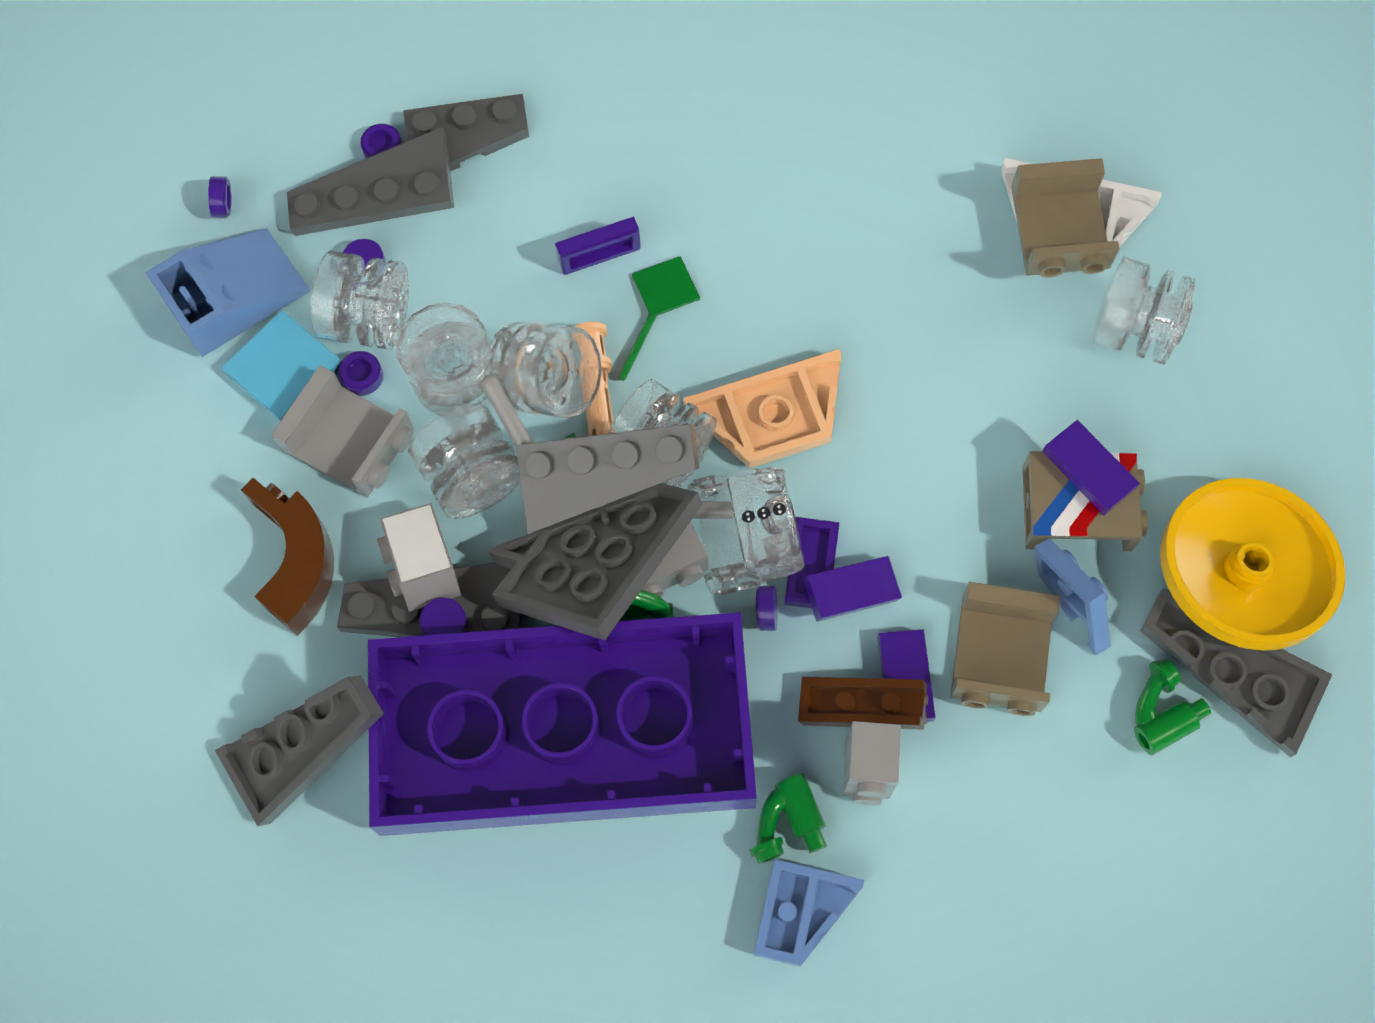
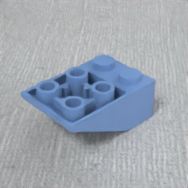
[145,228,310,357]

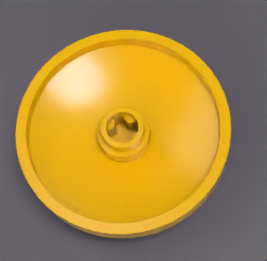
[1160,478,1345,651]

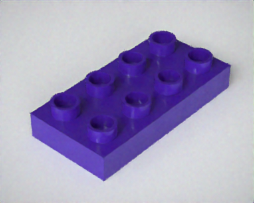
[368,612,757,836]

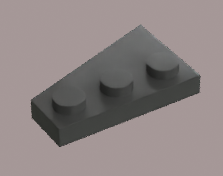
[403,94,529,171]

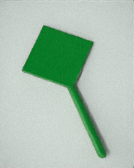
[618,256,700,381]

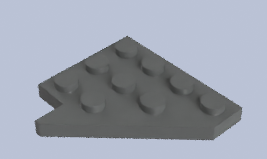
[489,483,703,641]

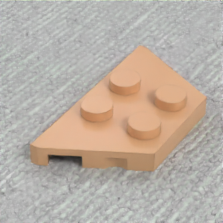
[683,349,842,468]

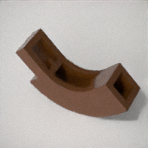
[241,478,334,636]

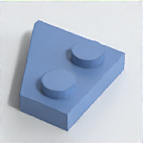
[1034,538,1111,655]
[753,859,864,967]

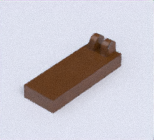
[798,677,929,730]

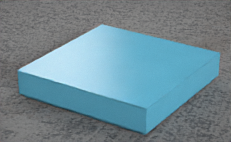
[221,310,341,421]

